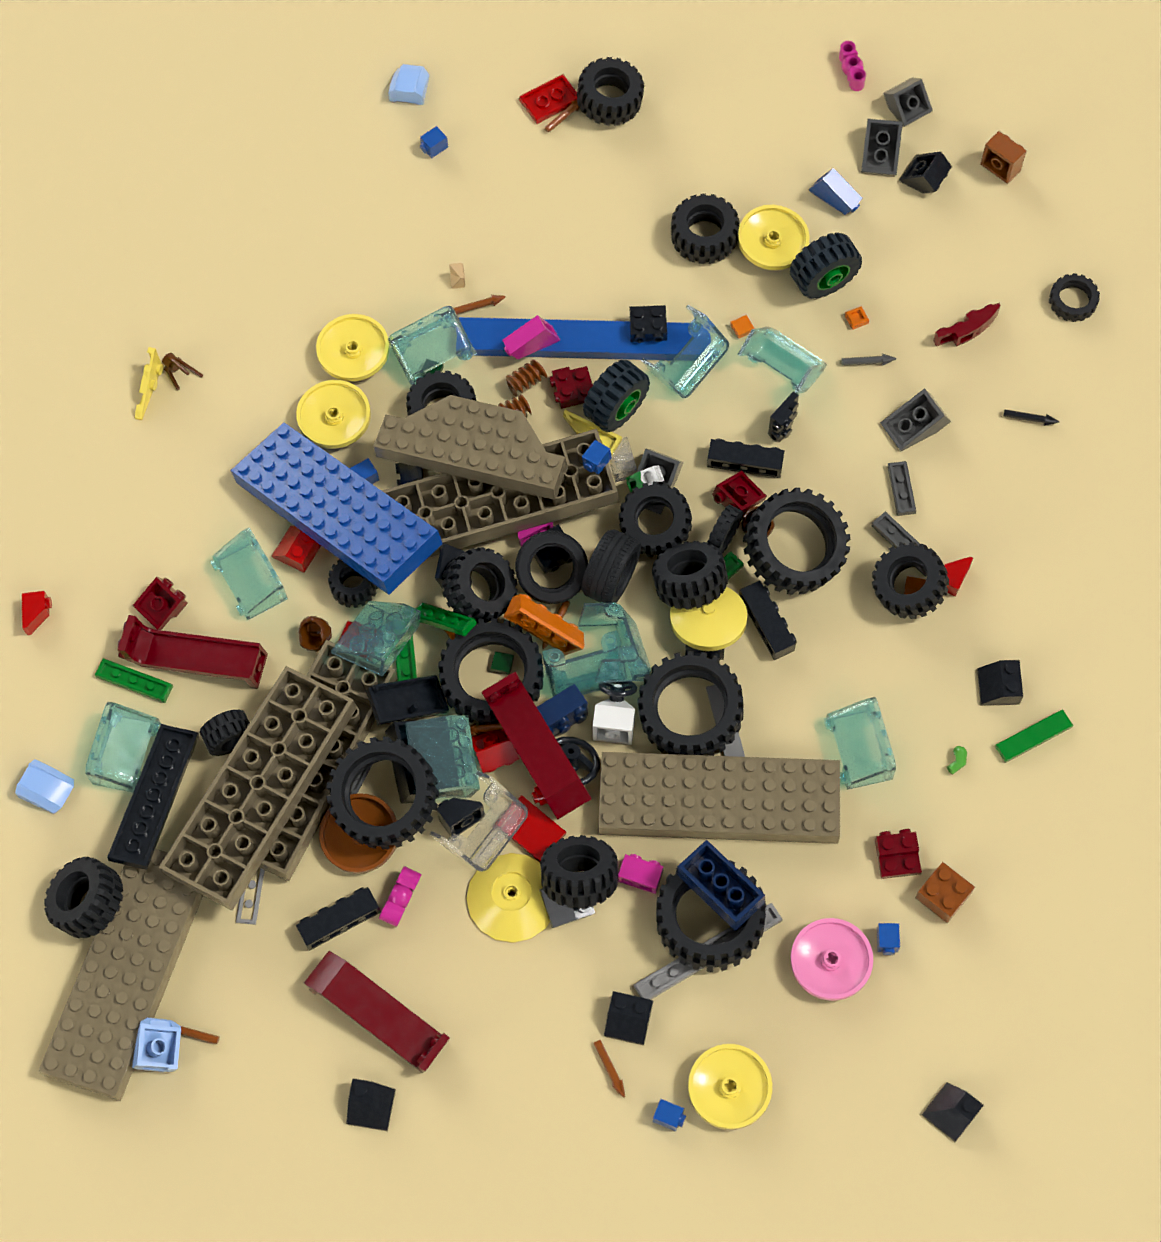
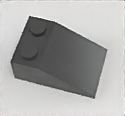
[861,119,903,175]
[881,388,951,451]
[629,449,684,515]

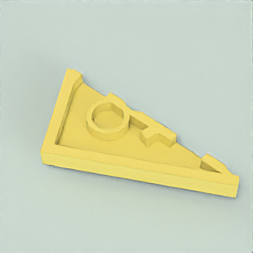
[135,347,163,420]
[563,410,622,456]

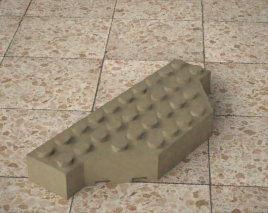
[373,395,567,500]

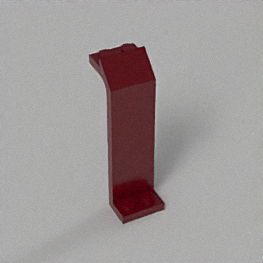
[118,615,268,689]
[481,672,592,820]
[304,951,450,1073]

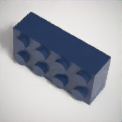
[537,684,588,737]
[677,840,765,931]

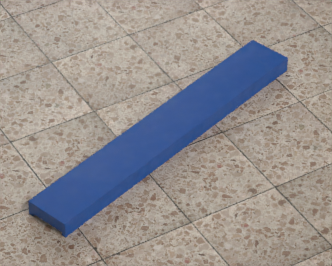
[456,317,712,361]

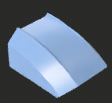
[388,64,430,105]
[15,759,74,814]
[132,1017,181,1072]

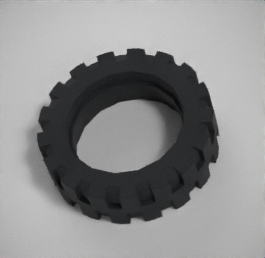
[1049,273,1100,322]
[707,504,743,554]

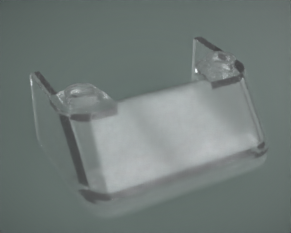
[430,771,528,871]

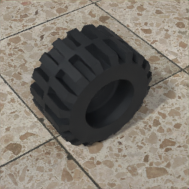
[328,559,378,608]
[200,709,250,756]

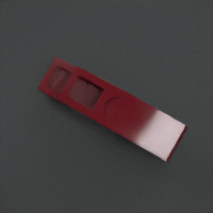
[933,303,1001,347]

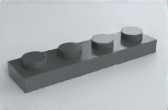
[871,511,927,577]

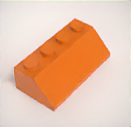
[503,594,585,655]

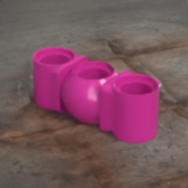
[839,41,866,91]
[379,866,422,927]

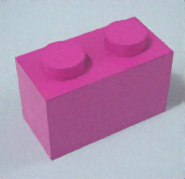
[618,854,664,894]

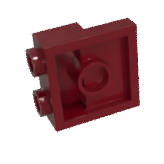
[549,366,593,409]
[712,471,767,517]
[132,577,188,630]
[875,829,922,879]

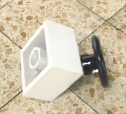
[593,678,637,745]

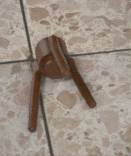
[162,353,203,390]

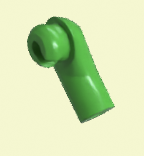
[947,746,967,775]

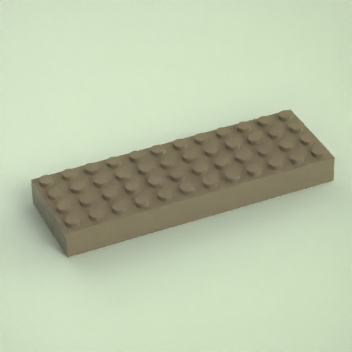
[382,429,619,558]
[259,640,397,881]
[159,666,357,911]
[599,752,840,844]
[39,849,203,1101]

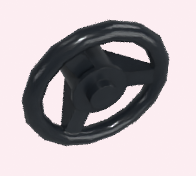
[556,737,600,785]

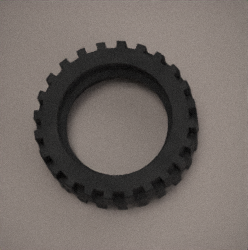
[743,488,851,595]
[438,618,544,725]
[638,651,744,756]
[326,737,439,849]
[656,860,766,972]

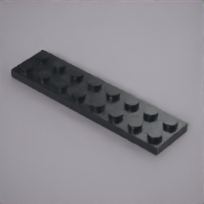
[107,724,199,870]

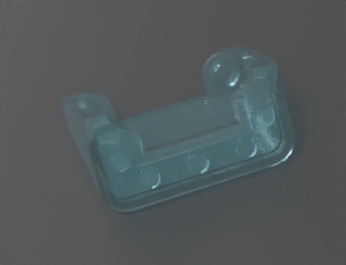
[388,306,477,385]
[210,527,288,621]
[542,630,626,697]
[824,697,896,790]
[85,702,161,793]

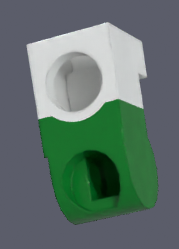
[625,465,665,493]

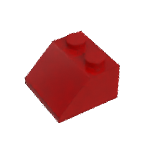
[272,525,321,573]
[468,730,520,773]

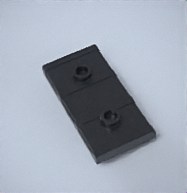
[366,675,449,725]

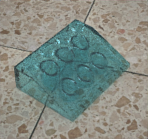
[331,601,421,677]
[405,715,480,798]

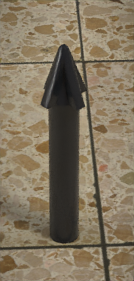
[1003,409,1059,426]

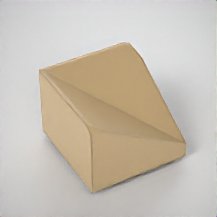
[449,263,465,289]

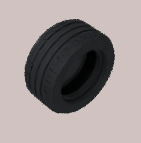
[581,529,641,606]
[515,531,588,604]

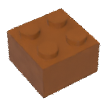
[980,131,1027,184]
[915,862,975,923]

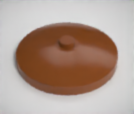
[319,793,398,874]

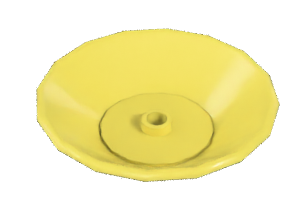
[466,853,550,943]

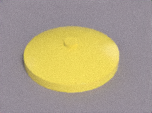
[738,205,810,270]
[316,314,390,381]
[296,380,371,449]
[670,587,747,651]
[688,1044,772,1130]

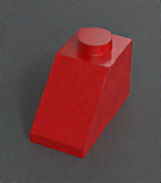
[944,557,974,597]
[22,591,52,635]

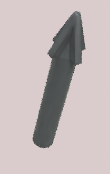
[841,353,897,365]

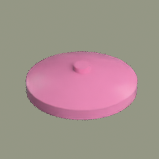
[790,918,873,1001]

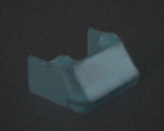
[641,305,729,398]
[738,327,827,394]
[578,602,651,683]

